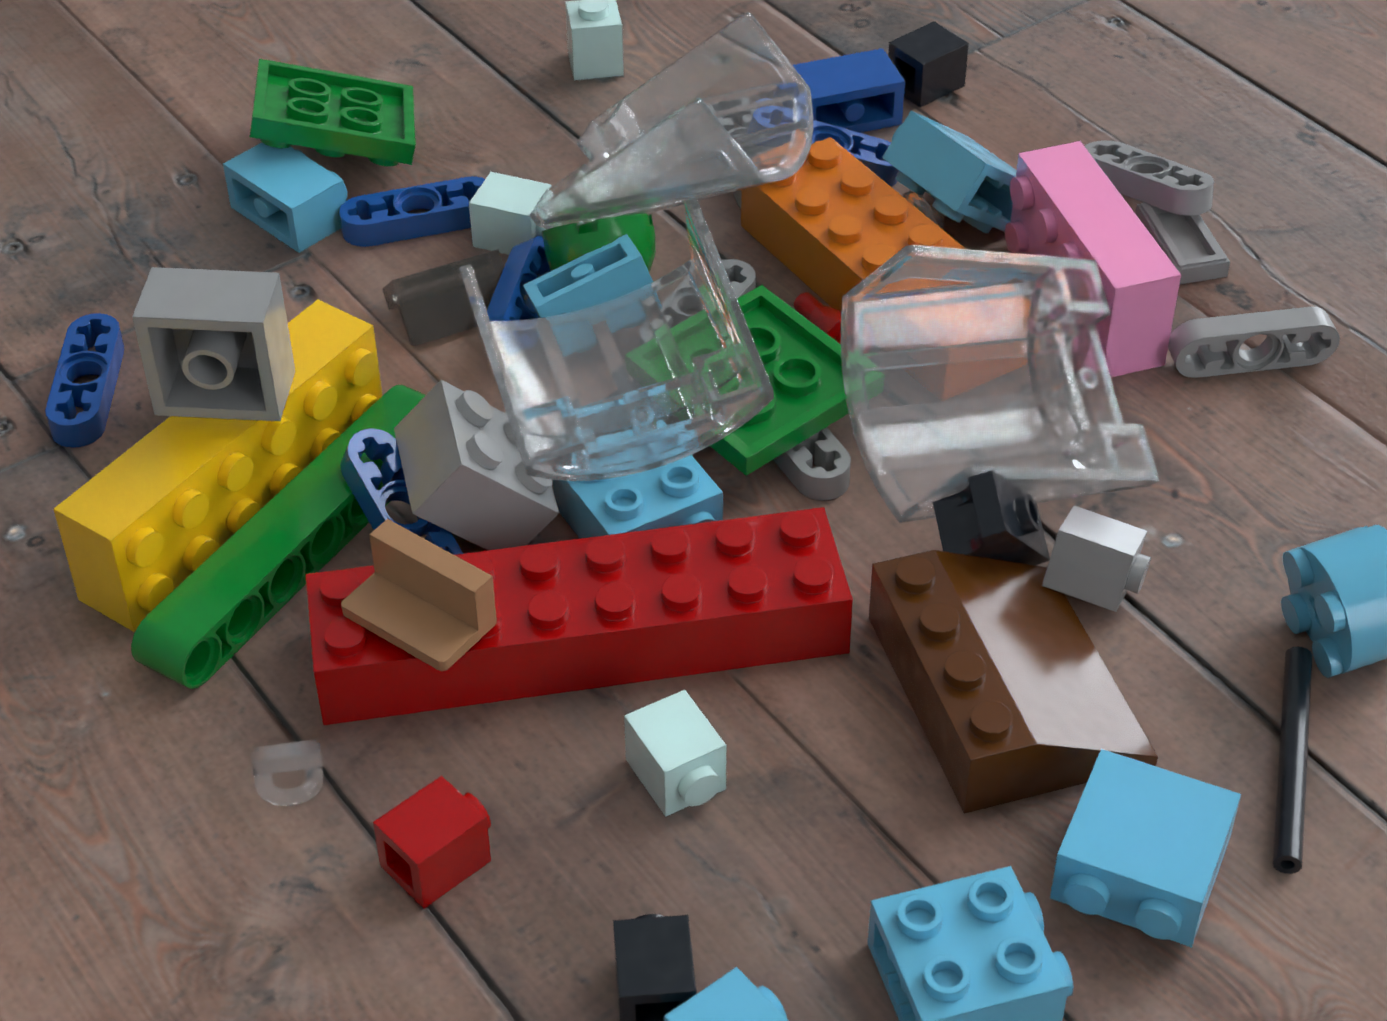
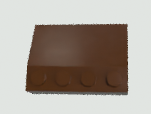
[868,550,1158,814]

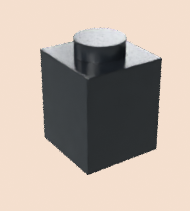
[888,21,969,108]
[613,914,696,1021]

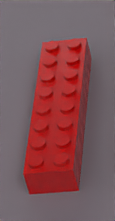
[306,507,853,726]

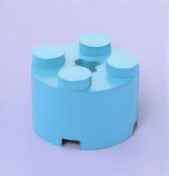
[1281,525,1387,678]

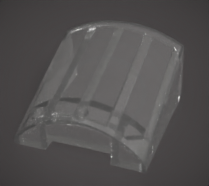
[529,12,813,229]
[459,197,774,481]
[841,245,1159,523]

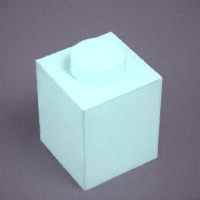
[566,0,624,81]
[469,172,559,255]
[624,690,726,817]

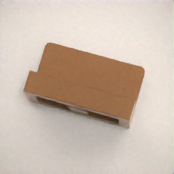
[341,519,497,671]

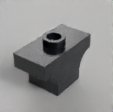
[933,470,1050,565]

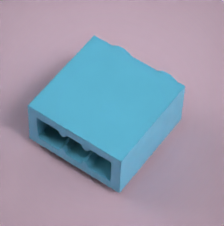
[882,111,1017,234]
[551,419,723,539]
[1050,749,1241,947]
[867,866,1073,1021]

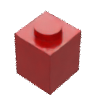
[373,775,491,909]

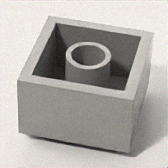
[132,267,296,421]
[394,380,559,550]

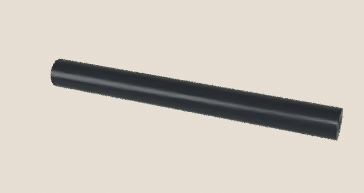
[1273,646,1312,874]

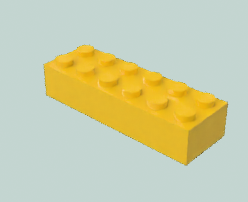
[53,299,383,632]

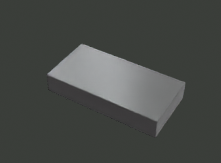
[1135,203,1230,285]

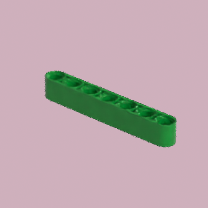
[131,384,426,689]

